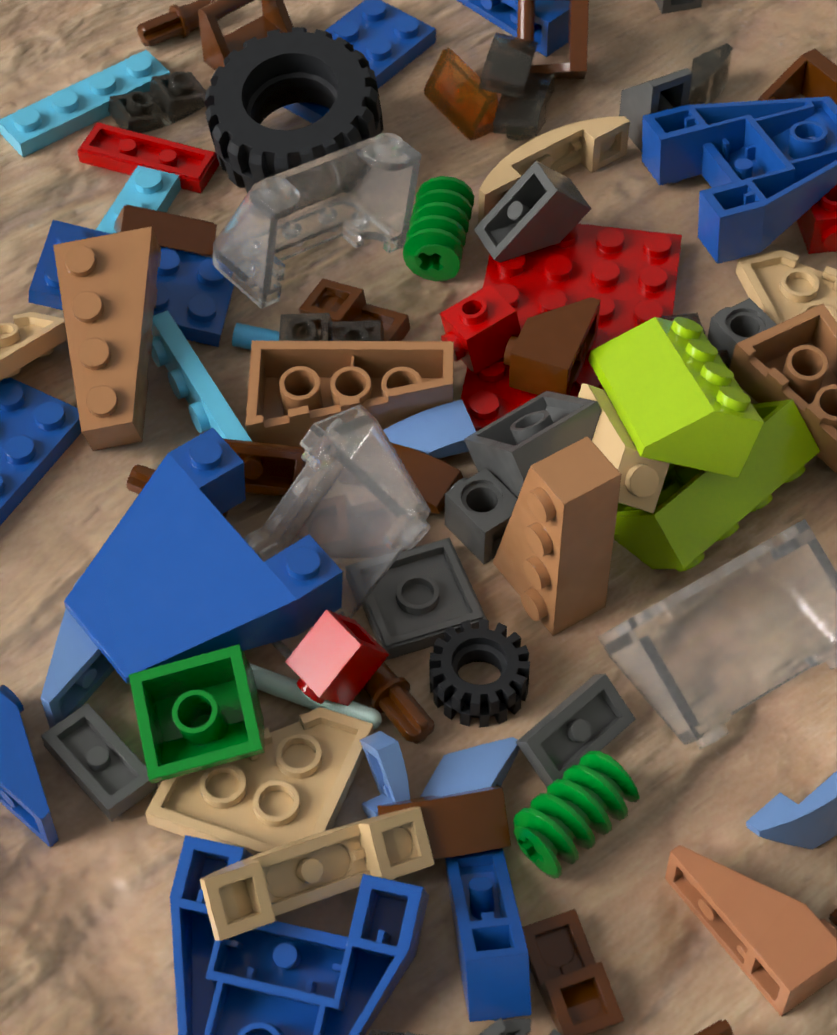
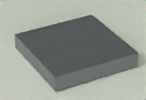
[350,537,487,661]

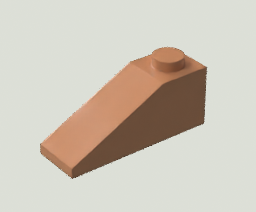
[665,845,837,1017]

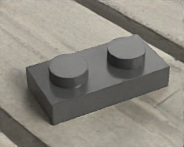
[516,674,636,788]
[41,703,158,822]

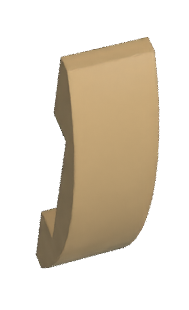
[478,116,630,224]
[199,807,435,941]

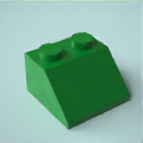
[129,644,265,784]

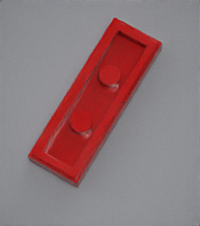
[77,122,220,194]

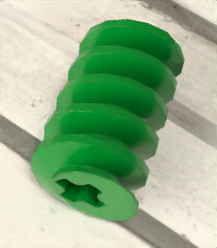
[403,176,475,282]
[513,751,640,879]

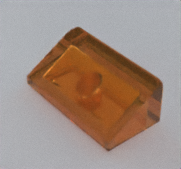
[424,47,498,141]

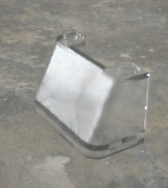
[212,133,422,309]
[244,405,431,659]
[598,519,837,749]

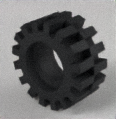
[429,619,530,728]

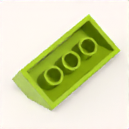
[588,317,764,478]
[614,399,820,572]

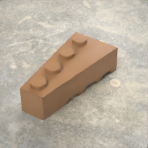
[53,226,161,451]
[729,304,837,474]
[245,341,454,447]
[493,436,622,636]

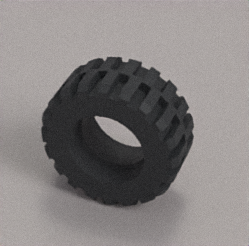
[205,27,384,205]

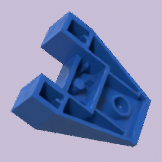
[642,97,837,264]
[64,428,343,684]
[170,835,429,1035]

